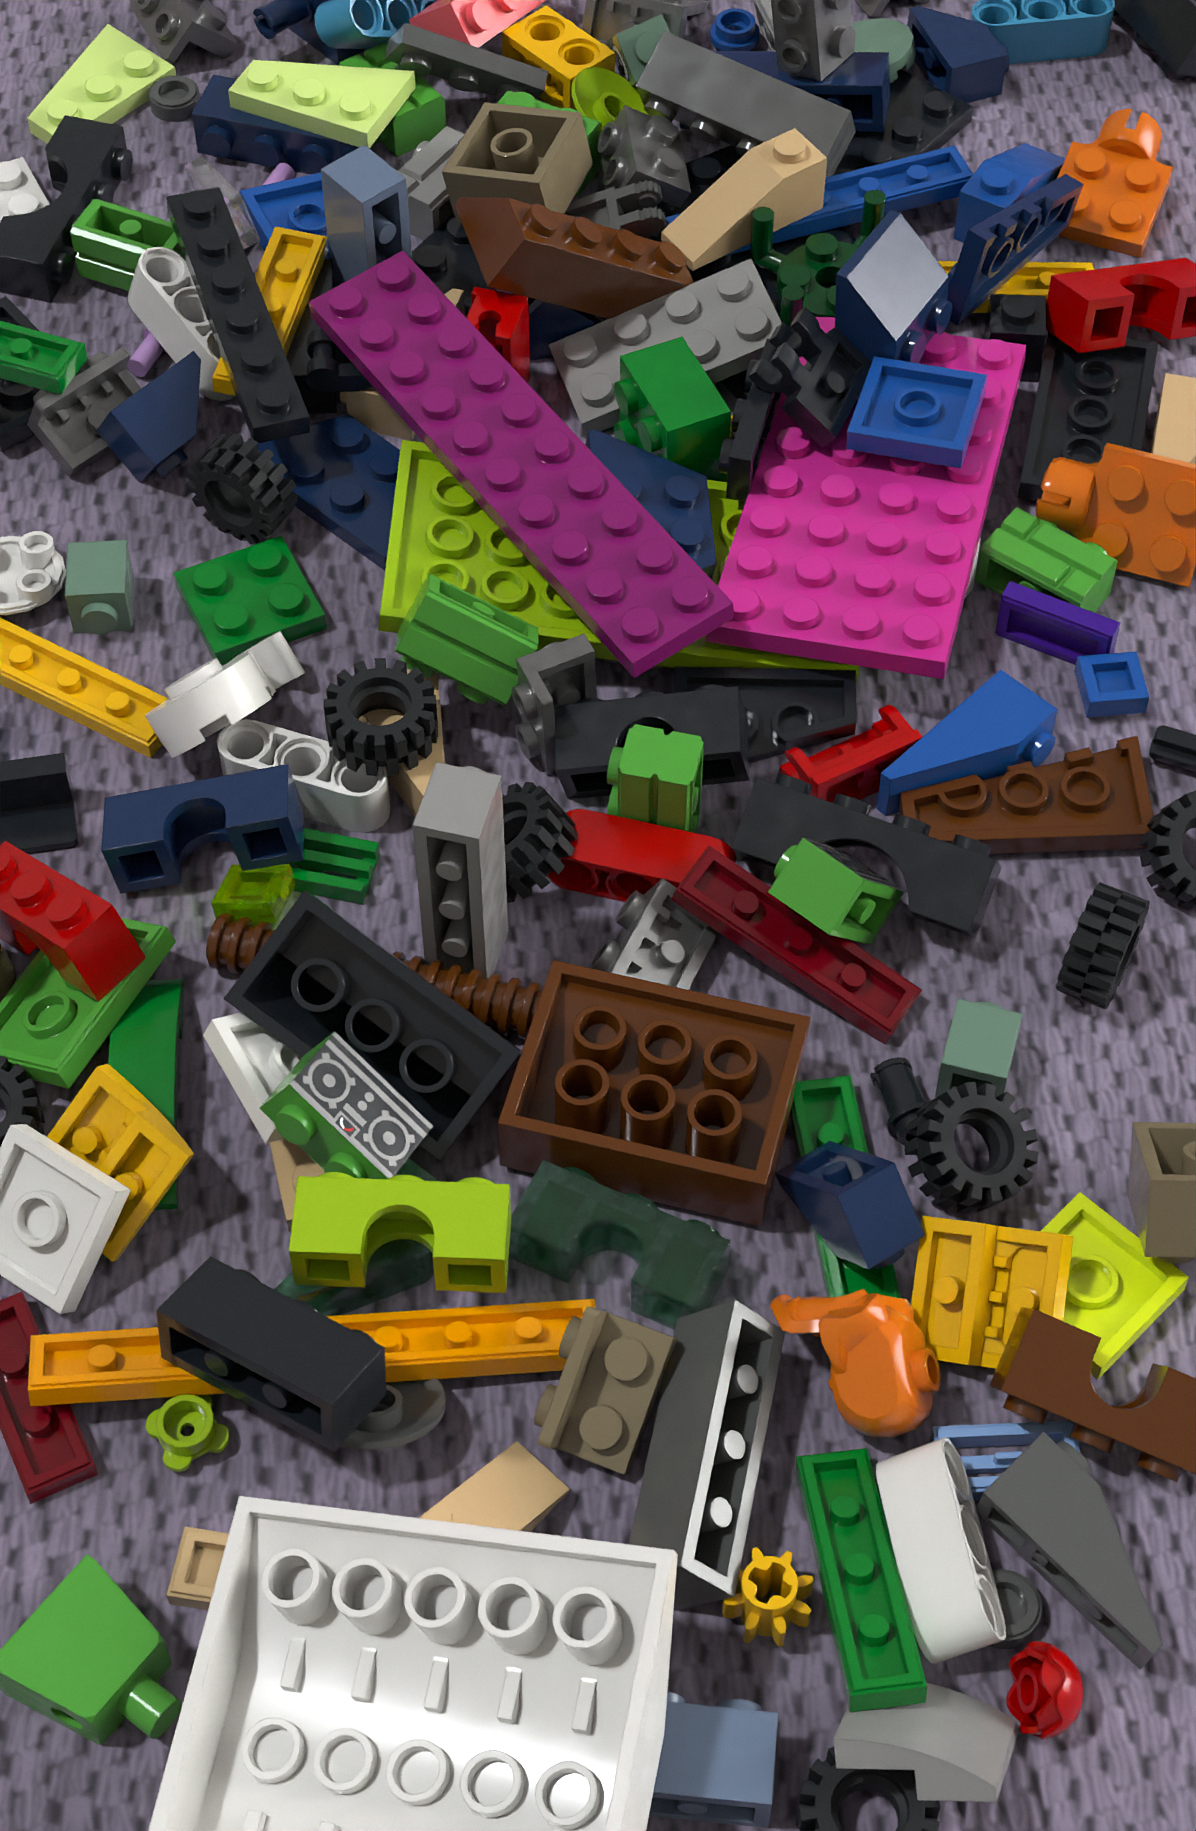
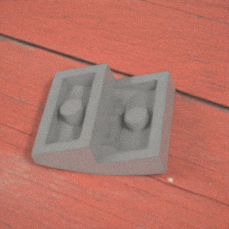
[833,1683,1018,1802]

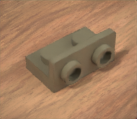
[534,1306,678,1475]

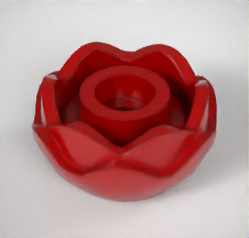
[1006,1641,1083,1740]

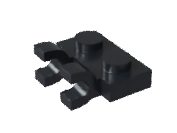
[748,307,872,447]

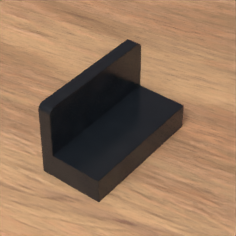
[0,753,78,854]

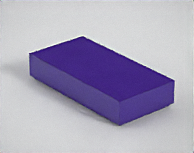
[995,581,1121,665]

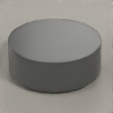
[148,76,200,122]
[989,1569,1042,1649]

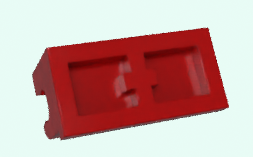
[467,286,530,383]
[779,704,923,803]

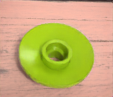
[571,67,648,130]

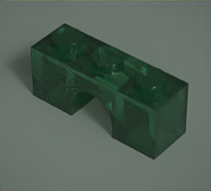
[509,1160,730,1330]

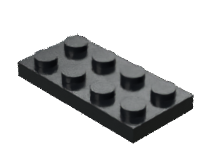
[1017,331,1158,501]

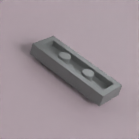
[385,23,548,102]

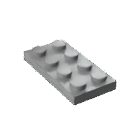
[548,259,782,436]

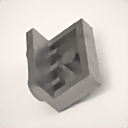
[130,0,238,63]
[771,0,856,82]
[598,105,691,208]
[27,347,142,478]
[512,634,597,775]

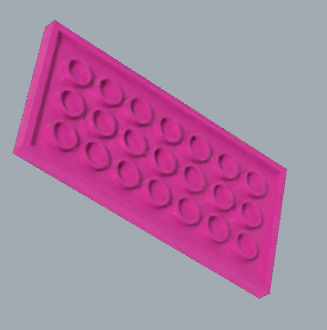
[705,316,1026,679]

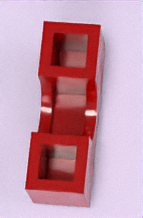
[1046,258,1196,353]
[0,841,146,1002]

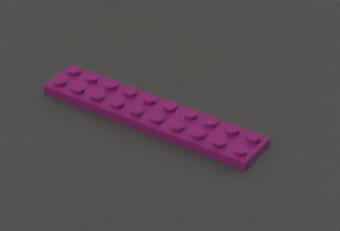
[309,251,734,678]

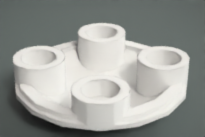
[0,531,66,615]

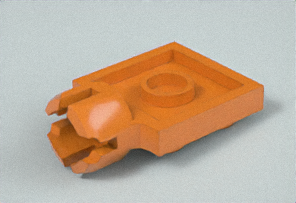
[1057,109,1173,258]
[1036,443,1196,587]

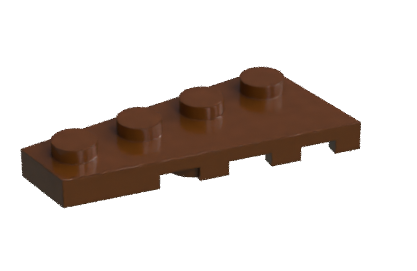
[898,736,1153,854]

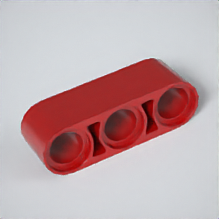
[547,809,737,902]

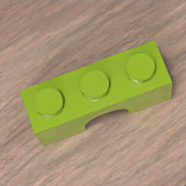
[289,1172,511,1293]

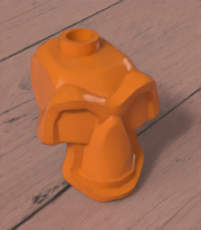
[770,1289,941,1438]

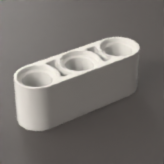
[128,247,234,401]
[217,719,391,833]
[876,1437,1006,1664]

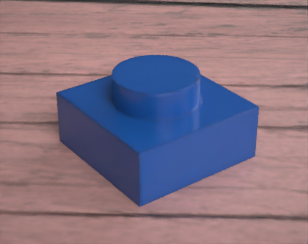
[1074,651,1149,718]

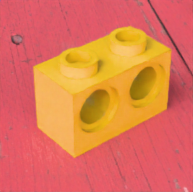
[502,5,615,110]

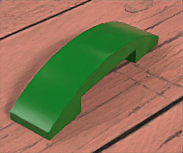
[108,979,184,1210]

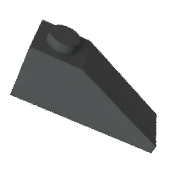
[976,1432,1163,1670]

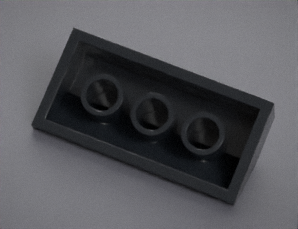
[223,890,522,1160]

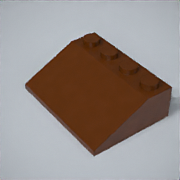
[498,960,811,1227]

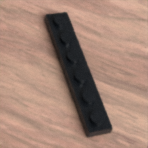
[166,187,310,443]

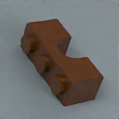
[989,1307,1196,1482]

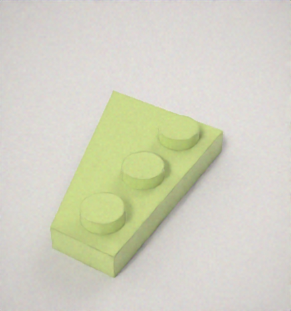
[27,24,176,144]
[228,60,416,148]

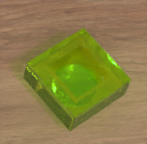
[211,864,296,925]

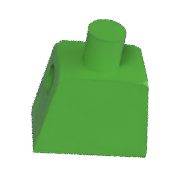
[0,1554,182,1745]

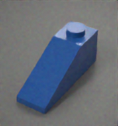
[954,143,1065,243]
[876,670,1058,816]

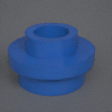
[710,8,760,51]

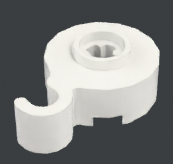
[144,631,305,758]

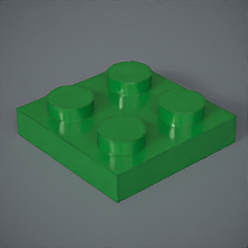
[173,536,327,666]

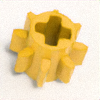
[722,1547,814,1647]

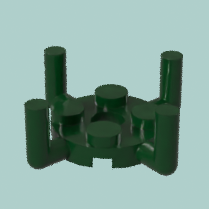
[750,190,886,334]

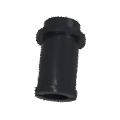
[870,1057,928,1145]

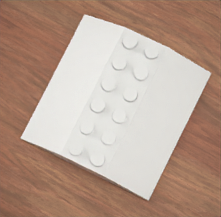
[148,1496,678,1831]

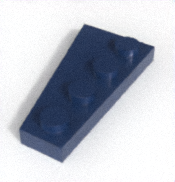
[947,174,1084,326]

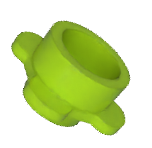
[146,1394,230,1472]

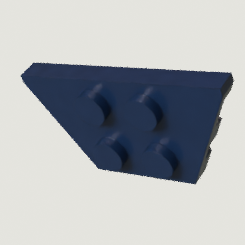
[244,414,400,571]
[585,430,717,580]

